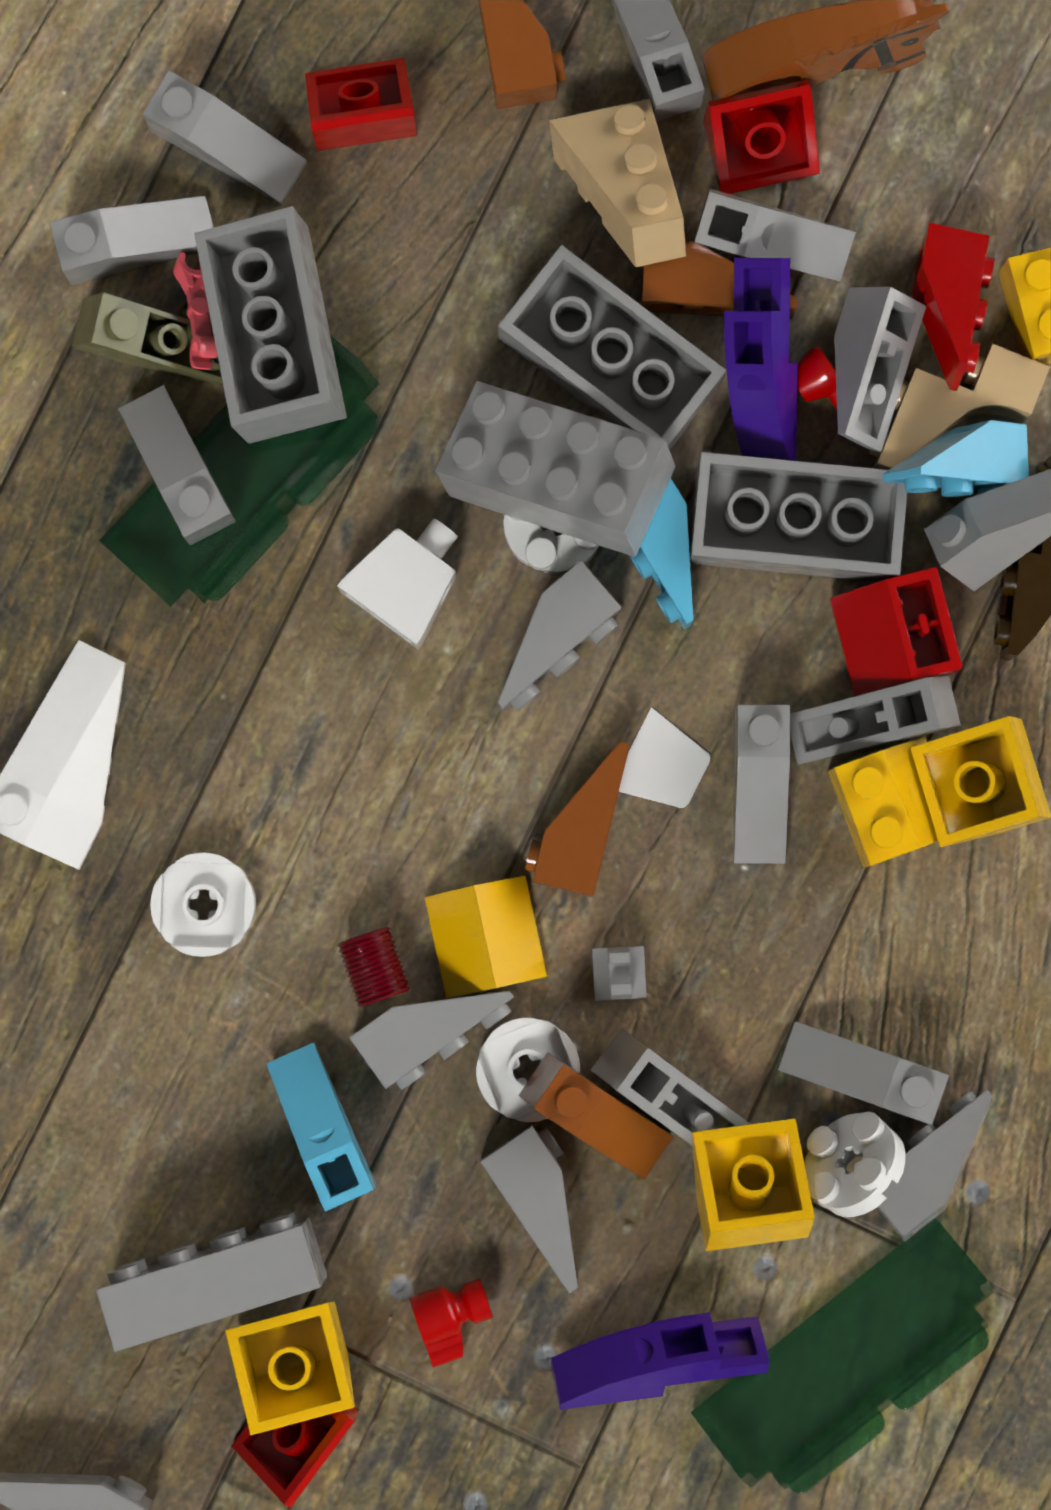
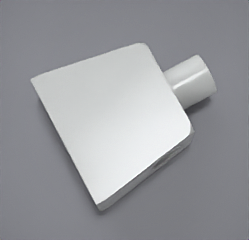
[337,518,458,649]

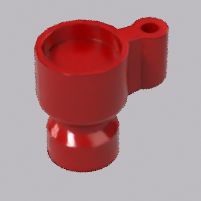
[409,1278,493,1368]

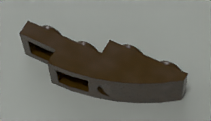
[994,455,1051,660]

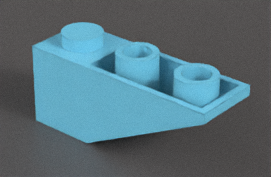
[882,420,1029,497]
[629,478,693,630]
[266,1042,377,1211]

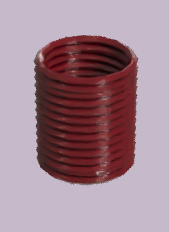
[337,927,410,1007]

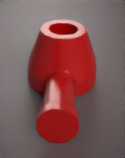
[797,345,837,410]

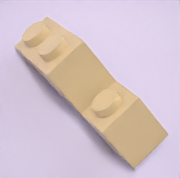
[869,344,1050,470]

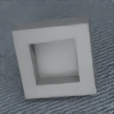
[592,946,647,1001]

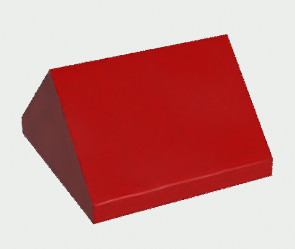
[305,57,417,151]
[703,79,820,194]
[231,1407,359,1508]

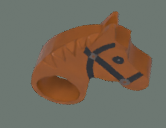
[702,0,950,100]

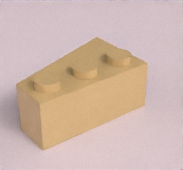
[549,99,686,267]

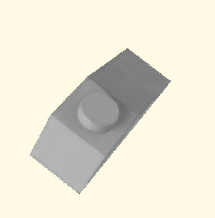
[143,70,307,205]
[50,196,214,285]
[834,287,926,452]
[118,385,236,545]
[924,469,1051,591]
[790,676,961,765]
[733,705,790,864]
[777,1021,949,1125]
[591,1028,750,1145]
[480,1123,578,1293]
[0,1472,154,1510]

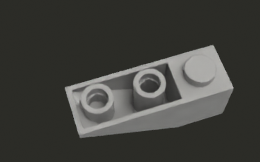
[611,0,705,122]
[694,188,856,282]
[498,561,622,712]
[349,990,514,1090]
[877,1090,992,1242]

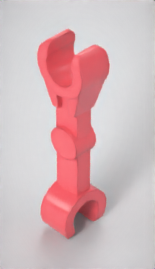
[173,252,218,370]

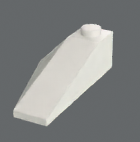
[0,640,126,870]

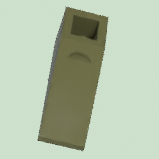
[72,292,223,385]

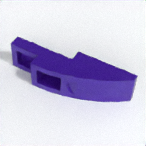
[724,258,798,461]
[550,1312,770,1410]

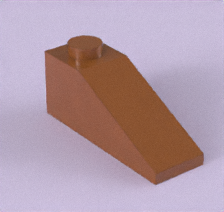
[478,0,565,109]
[640,242,797,319]
[525,742,630,897]
[518,1052,673,1179]

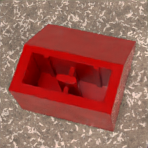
[829,567,963,697]

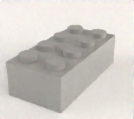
[194,206,347,444]
[498,245,726,450]
[435,381,676,557]
[689,452,907,582]
[96,1211,327,1352]

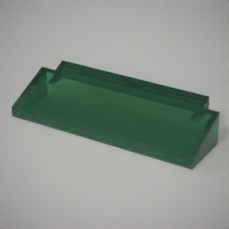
[99,335,379,607]
[691,1218,994,1494]

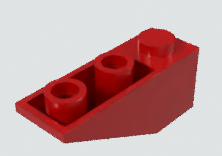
[912,222,995,391]

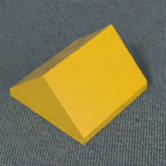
[424,876,547,999]

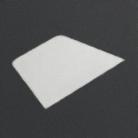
[619,707,710,808]

